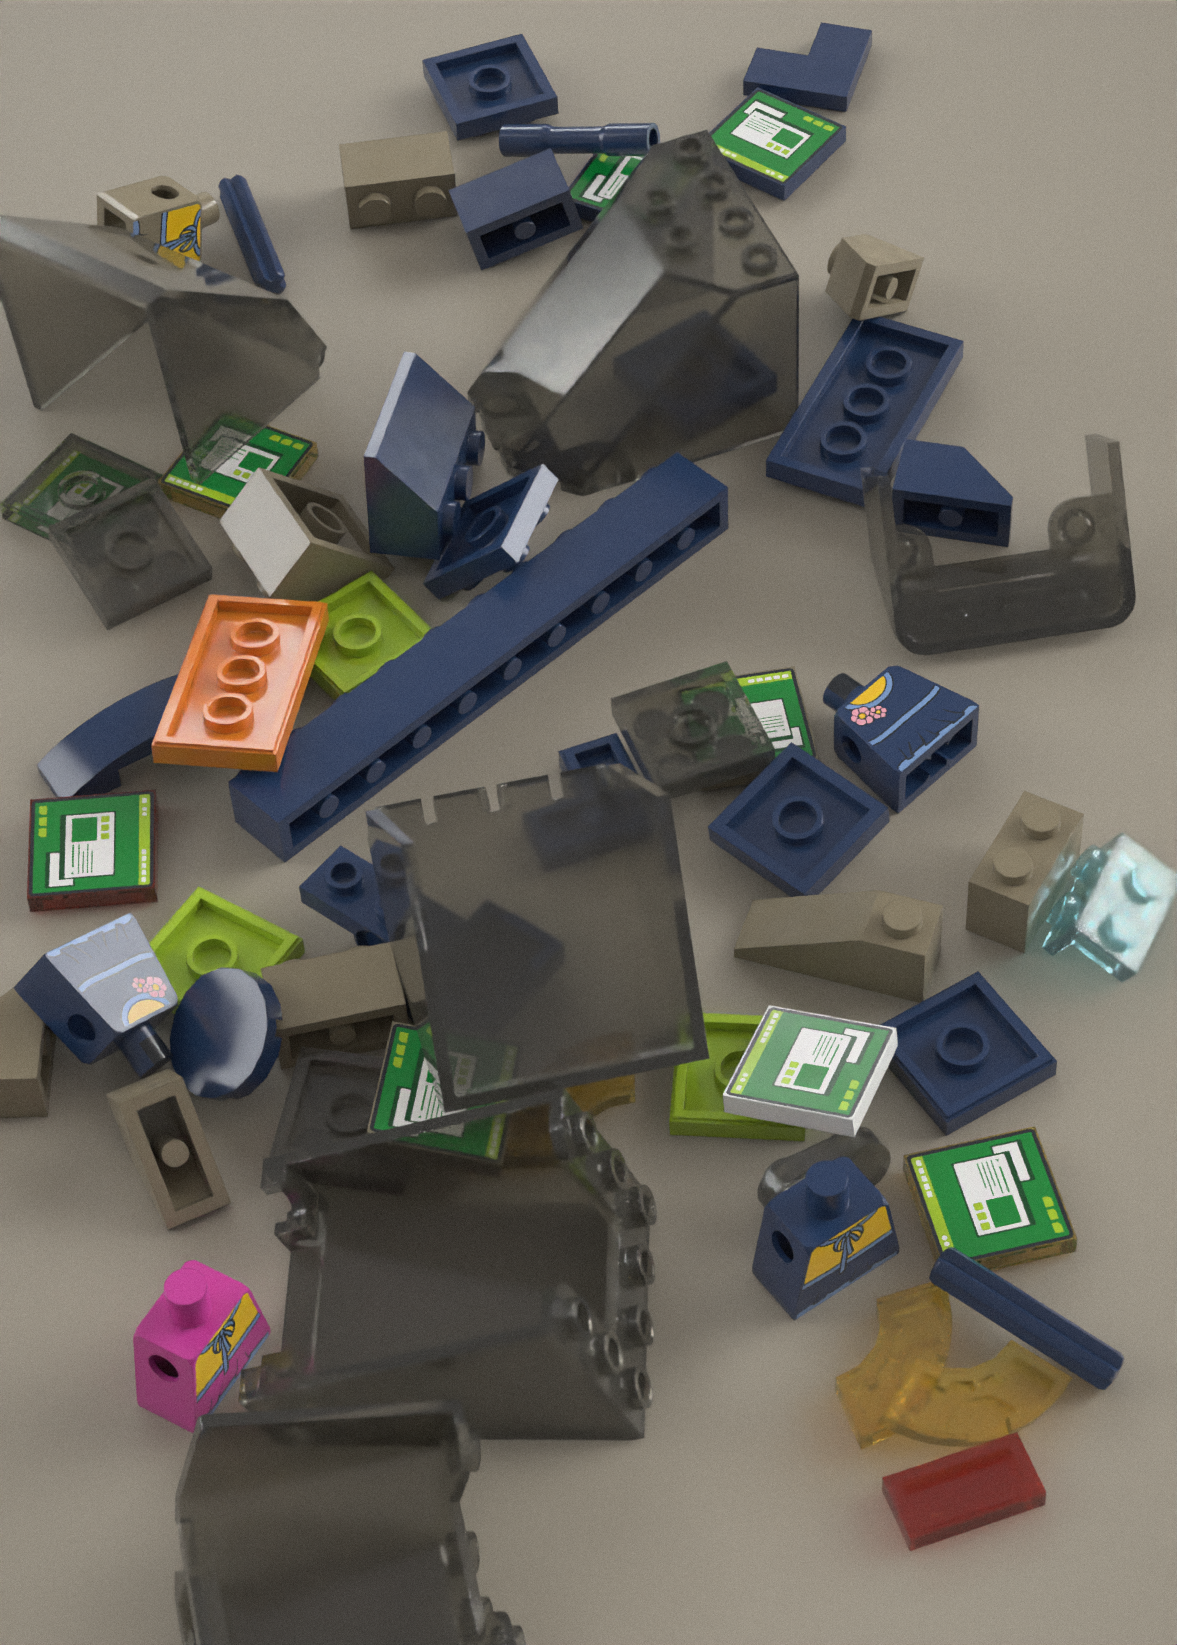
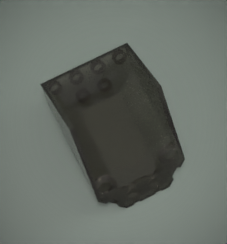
[467,130,799,497]

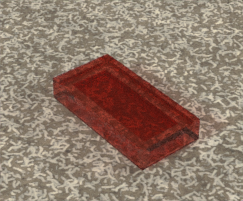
[882,1432,1047,1551]

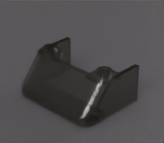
[860,434,1136,655]

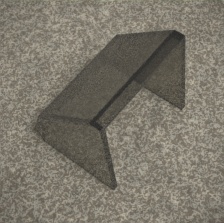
[0,215,328,485]
[365,763,710,1113]

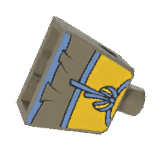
[97,176,220,308]

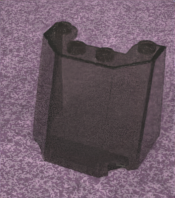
[174,1399,526,1645]

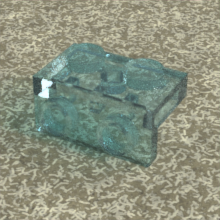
[1042,832,1177,983]

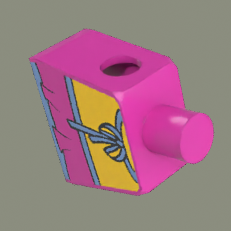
[133,1260,271,1435]

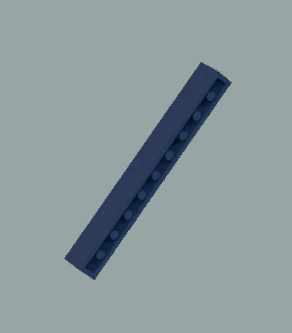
[228,452,729,863]

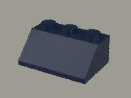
[363,352,485,560]

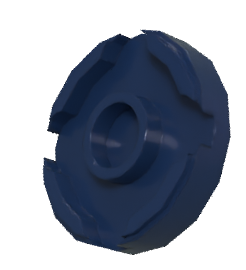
[169,967,283,1101]

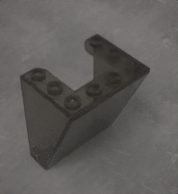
[238,1087,657,1441]

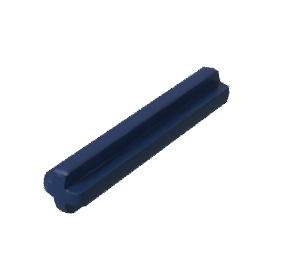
[218,174,286,297]
[929,1247,1125,1390]

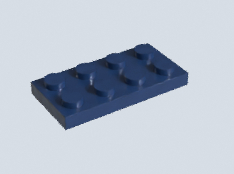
[766,316,964,510]

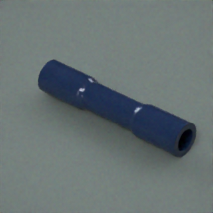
[499,123,660,157]

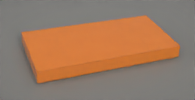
[151,594,329,772]

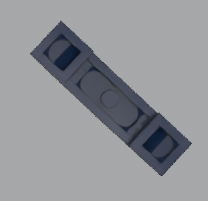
[37,674,178,799]

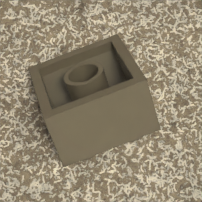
[219,467,395,602]

